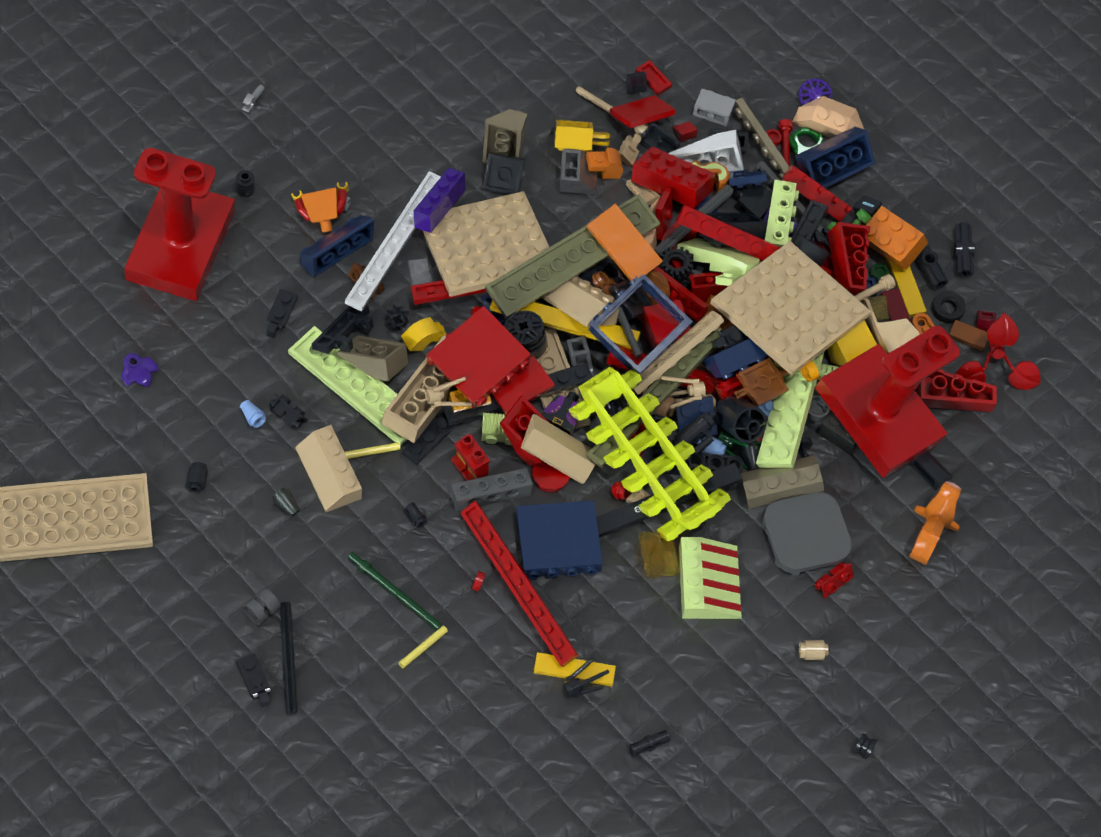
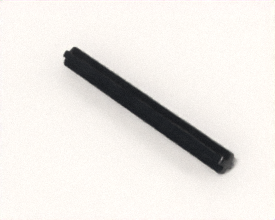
[280,602,298,714]

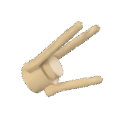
[661,376,706,409]
[425,377,472,407]

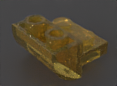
[639,532,680,579]

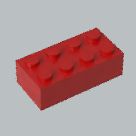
[631,147,715,208]

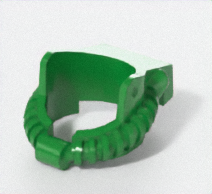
[789,127,824,155]

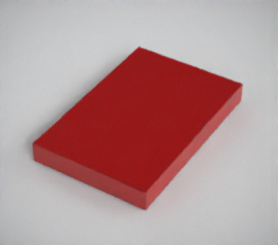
[610,95,675,128]
[492,355,555,414]

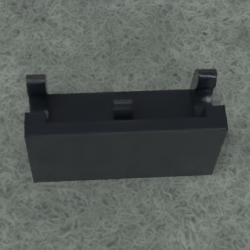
[639,122,680,153]

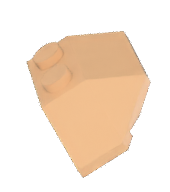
[792,96,864,138]

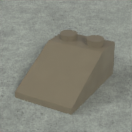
[337,335,408,381]

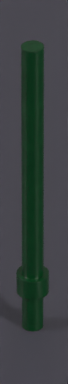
[348,552,443,630]

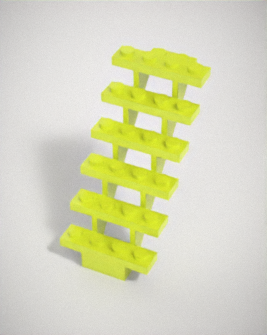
[569,367,731,541]

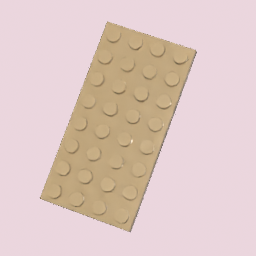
[0,473,153,562]

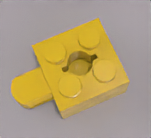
[554,120,610,153]

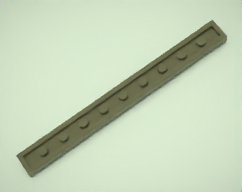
[587,327,722,468]

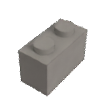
[693,89,736,127]

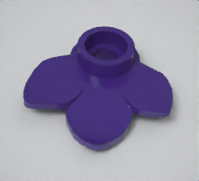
[121,353,159,387]

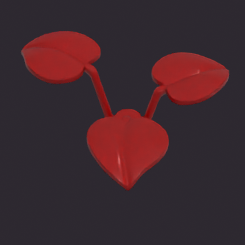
[954,313,1041,390]

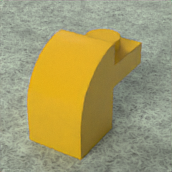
[401,317,446,351]

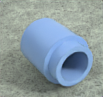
[697,436,727,455]

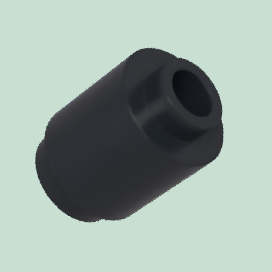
[236,170,255,196]
[186,462,208,492]

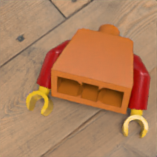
[291,182,349,233]

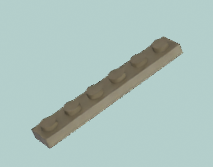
[735,98,789,181]

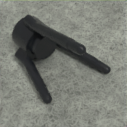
[563,657,610,698]

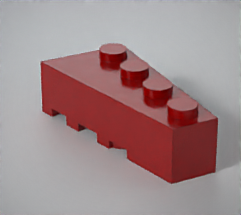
[827,222,870,296]
[917,369,997,412]

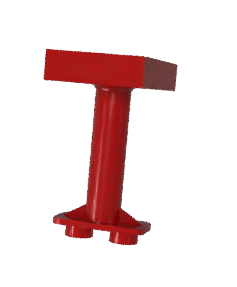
[124,148,235,302]
[815,326,960,479]

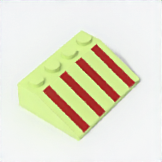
[679,537,742,619]

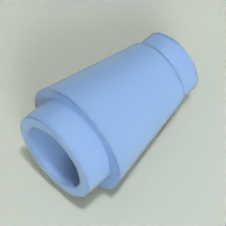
[240,400,266,428]

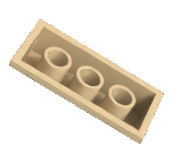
[541,275,620,327]
[295,425,362,512]

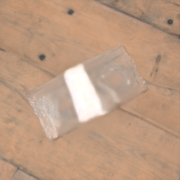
[408,258,432,286]

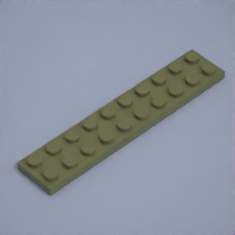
[485,193,660,319]

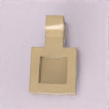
[619,133,642,166]

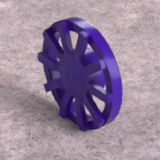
[798,78,833,106]

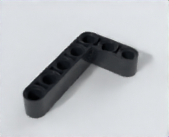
[648,415,744,475]

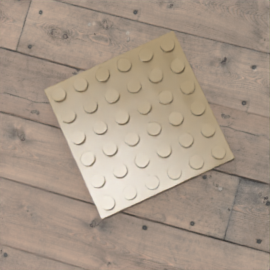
[422,191,549,297]
[710,241,871,375]

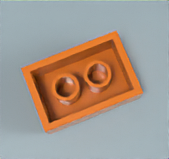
[865,206,928,271]

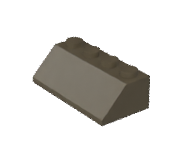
[482,109,527,164]
[741,455,824,509]

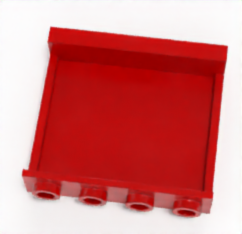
[427,306,531,409]

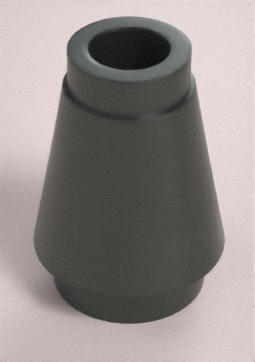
[273,487,300,517]

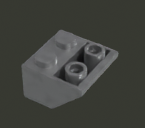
[559,149,597,194]

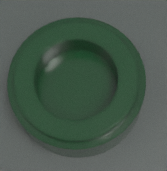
[870,264,889,282]

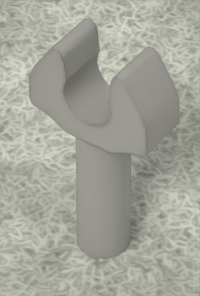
[242,85,265,113]

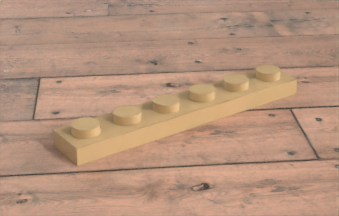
[631,310,724,395]

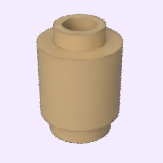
[799,640,828,660]

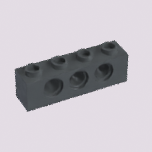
[451,468,532,511]

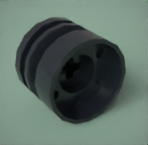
[504,310,548,359]

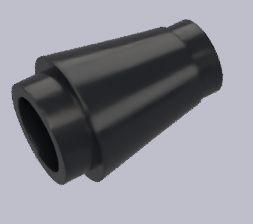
[741,442,760,471]

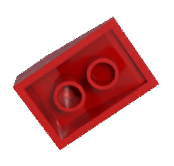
[500,395,548,466]

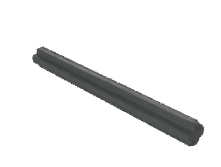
[654,185,733,257]

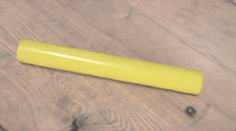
[345,443,401,459]
[398,626,448,669]

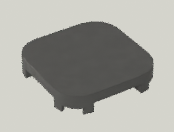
[762,492,852,576]

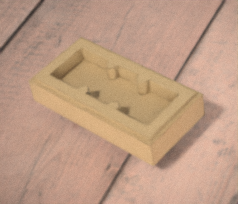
[626,179,660,206]

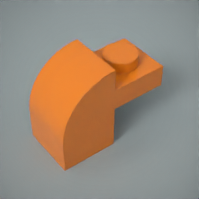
[586,148,623,179]

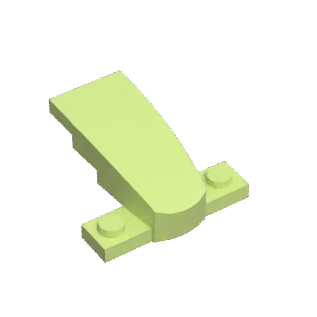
[677,238,762,286]

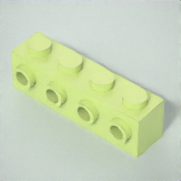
[765,180,799,247]

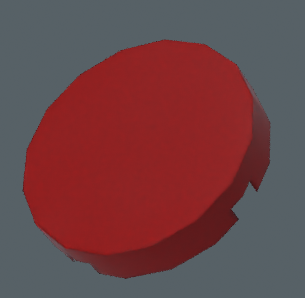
[532,461,570,492]

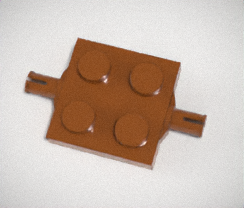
[734,358,789,407]

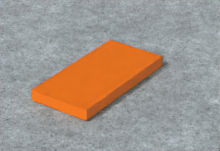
[586,203,663,281]

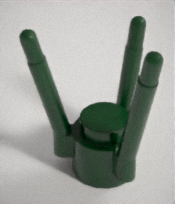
[718,431,762,470]

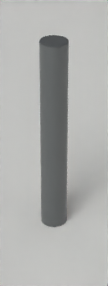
[618,306,642,358]

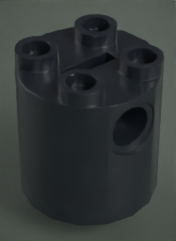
[715,395,767,443]

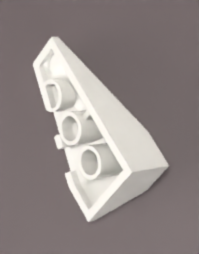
[668,130,744,174]

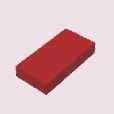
[635,60,672,96]

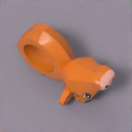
[909,481,961,565]

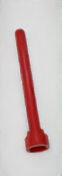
[778,119,793,167]

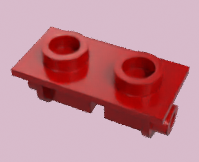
[815,562,854,598]

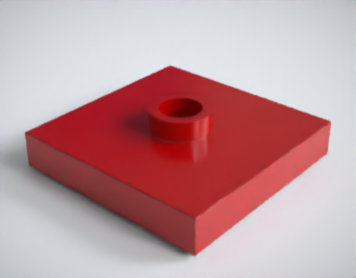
[655,188,673,240]

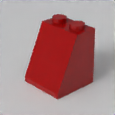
[642,300,691,350]

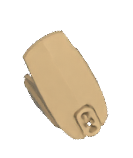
[860,298,920,354]

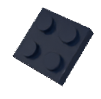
[674,396,718,437]

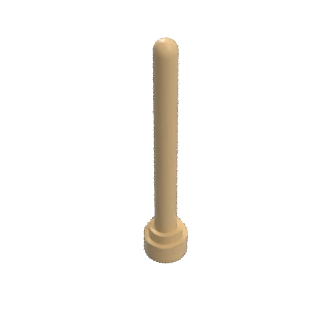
[576,87,649,137]
[854,274,895,301]

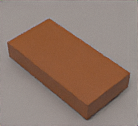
[949,320,988,351]

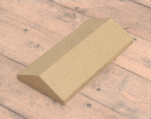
[521,414,595,484]

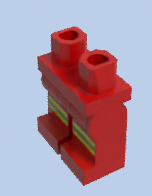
[451,434,490,481]

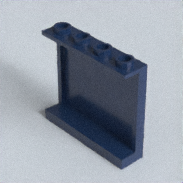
[515,500,602,579]

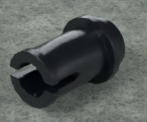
[404,502,427,528]

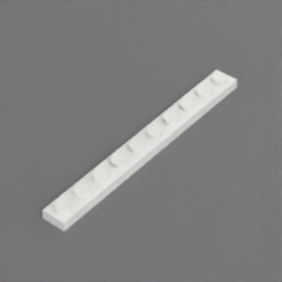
[345,171,440,312]

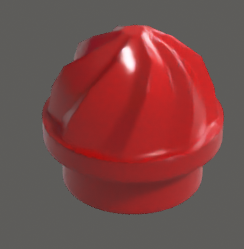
[611,481,630,500]

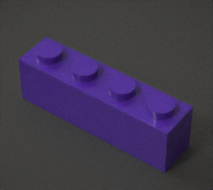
[413,168,466,233]

